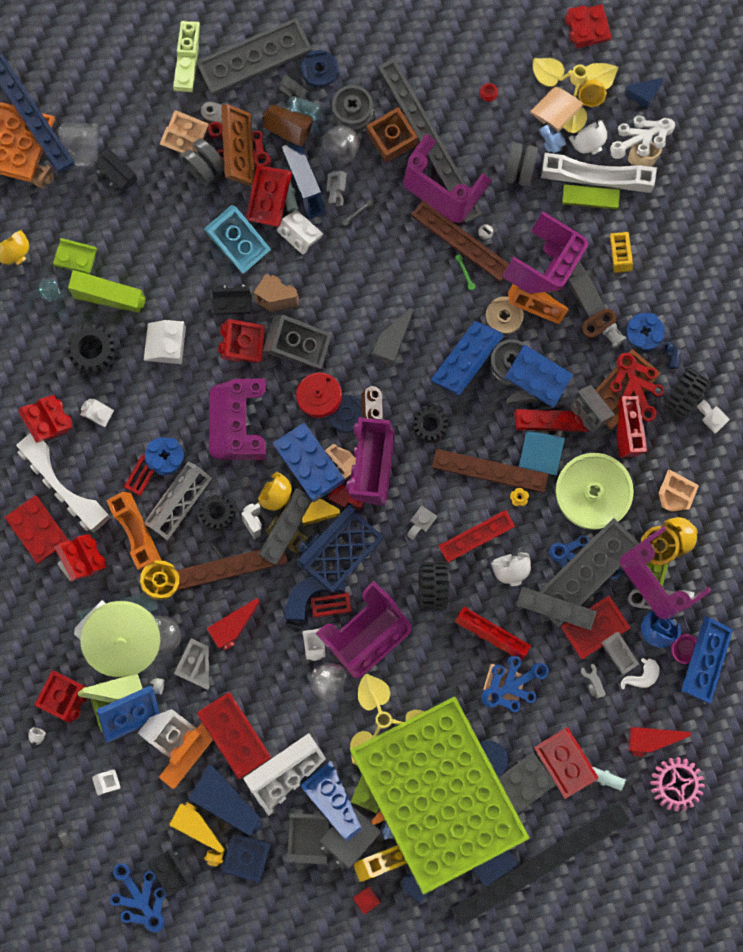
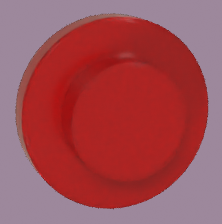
[480,83,498,102]

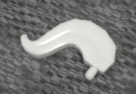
[620,658,660,689]

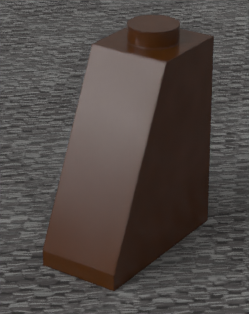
[262,105,314,146]

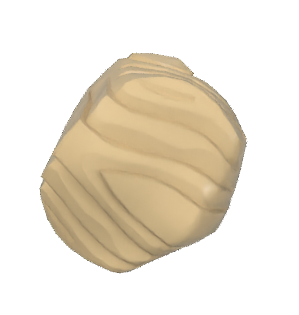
[628,141,662,167]

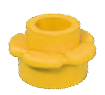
[510,488,529,506]
[204,850,223,866]

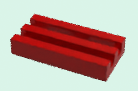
[124,454,155,497]
[310,593,352,618]

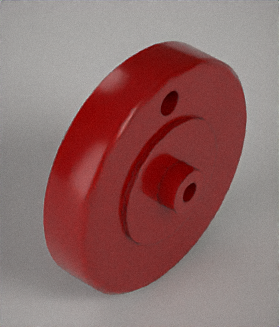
[296,372,342,418]

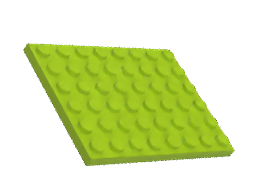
[350,696,530,894]

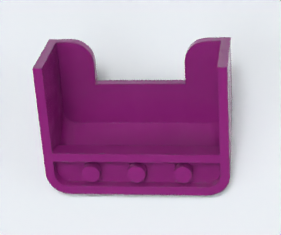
[209,379,267,460]
[346,417,395,506]
[316,581,412,678]

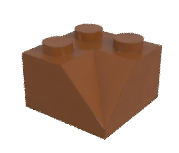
[367,107,418,163]

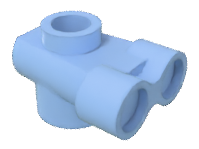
[539,125,566,154]

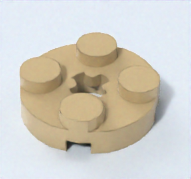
[485,297,524,335]

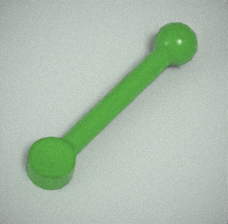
[455,254,475,291]

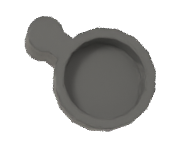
[278,75,308,100]

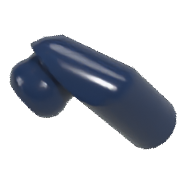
[662,342,681,369]
[297,532,321,554]

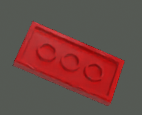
[196,692,272,780]

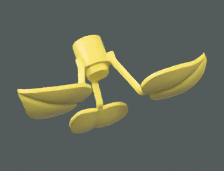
[533,58,618,133]
[350,674,424,765]

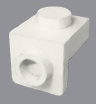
[80,399,114,427]
[303,629,326,661]

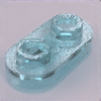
[286,97,324,121]

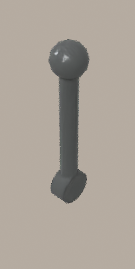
[342,200,374,226]

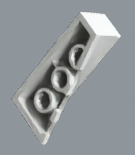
[243,734,326,816]

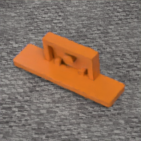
[159,723,213,789]

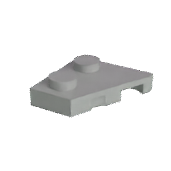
[174,638,209,690]

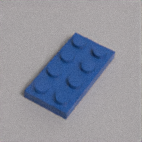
[431,321,504,395]
[272,423,346,503]
[682,617,733,704]

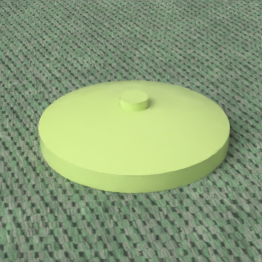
[556,453,633,530]
[80,601,160,677]

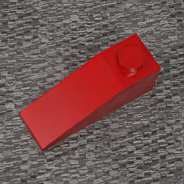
[617,396,647,458]
[207,598,260,650]
[628,727,691,757]

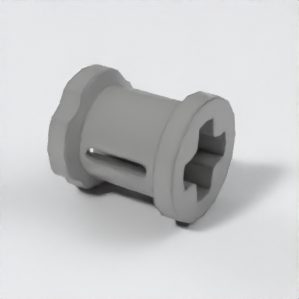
[602,323,627,348]

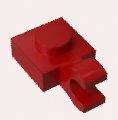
[328,484,364,510]

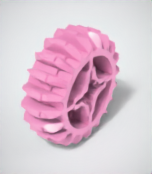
[650,757,704,811]

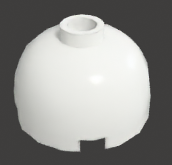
[569,120,607,155]
[491,553,531,586]

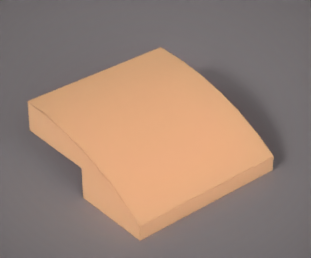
[530,87,583,132]
[160,110,210,153]

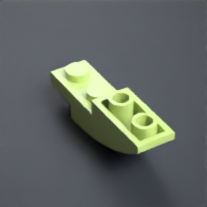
[173,21,200,92]

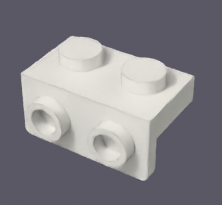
[277,210,323,255]

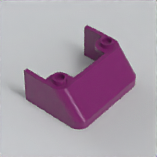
[403,133,492,223]
[502,212,588,294]
[620,525,711,620]

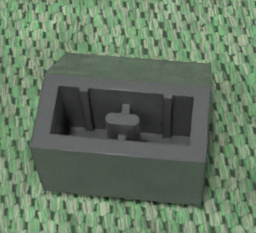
[570,385,615,433]

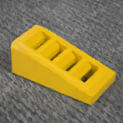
[610,232,633,273]

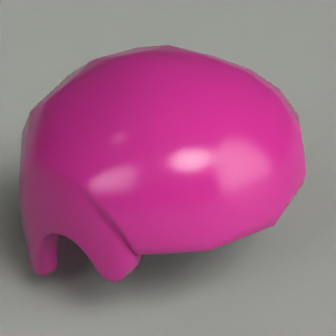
[671,634,697,664]

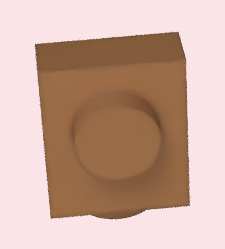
[31,164,53,189]

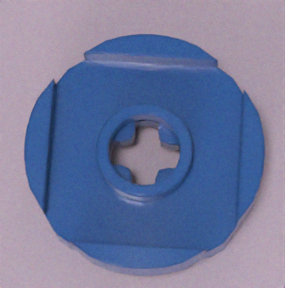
[626,313,665,351]
[145,437,184,475]

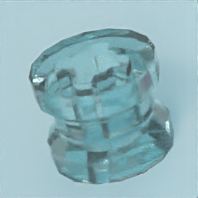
[39,279,60,301]

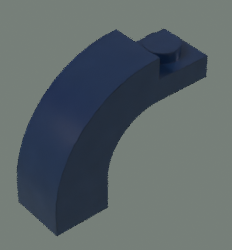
[285,575,346,622]

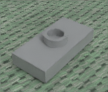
[602,632,639,675]

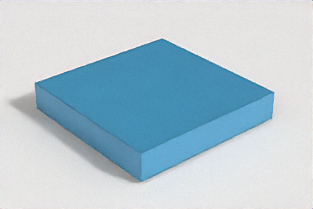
[519,430,565,475]

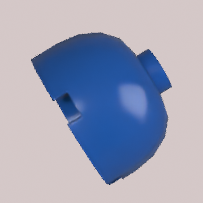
[641,611,681,648]

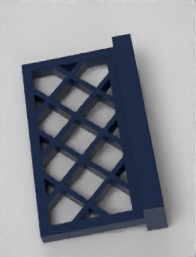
[297,505,384,593]

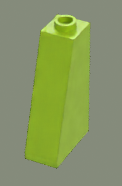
[68,270,146,313]

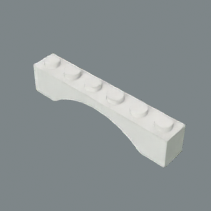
[541,153,657,193]
[16,433,111,533]

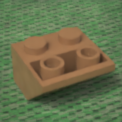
[254,274,299,313]

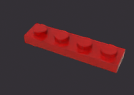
[514,409,589,432]
[438,510,515,563]
[455,607,531,661]

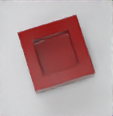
[353,886,381,915]

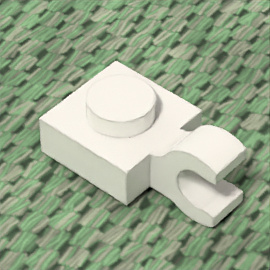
[696,400,730,433]

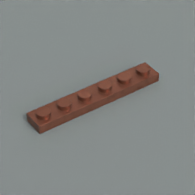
[411,201,509,283]
[432,449,548,493]
[176,549,288,591]

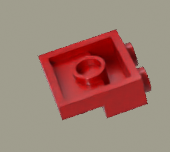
[565,4,612,48]
[218,319,265,363]
[18,395,72,443]
[55,534,106,581]
[34,670,88,724]

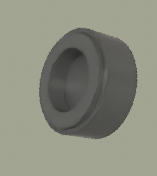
[58,829,74,850]

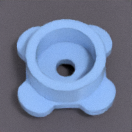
[380,821,393,840]

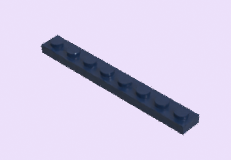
[0,52,75,174]

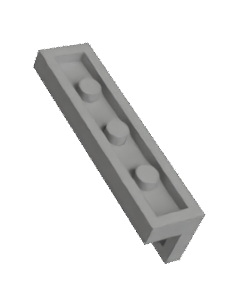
[144,462,212,540]

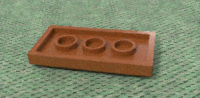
[221,104,255,186]
[596,349,661,430]

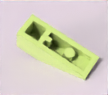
[78,673,142,703]

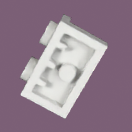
[242,504,262,540]

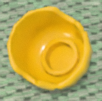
[578,79,606,107]

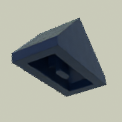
[624,78,663,109]

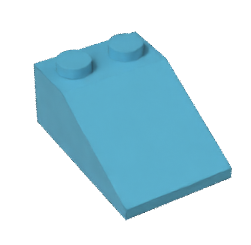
[203,205,271,274]

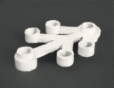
[610,116,675,159]

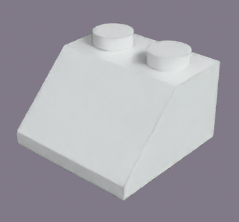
[144,320,186,364]

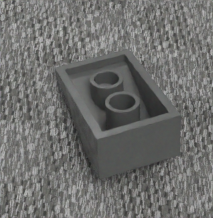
[263,315,332,369]

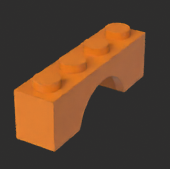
[106,492,162,570]

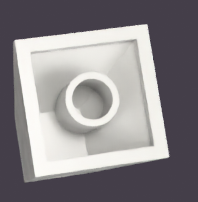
[138,709,197,759]

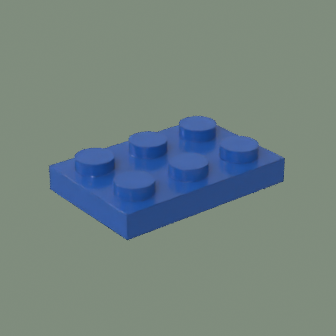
[504,345,573,408]
[97,685,160,743]

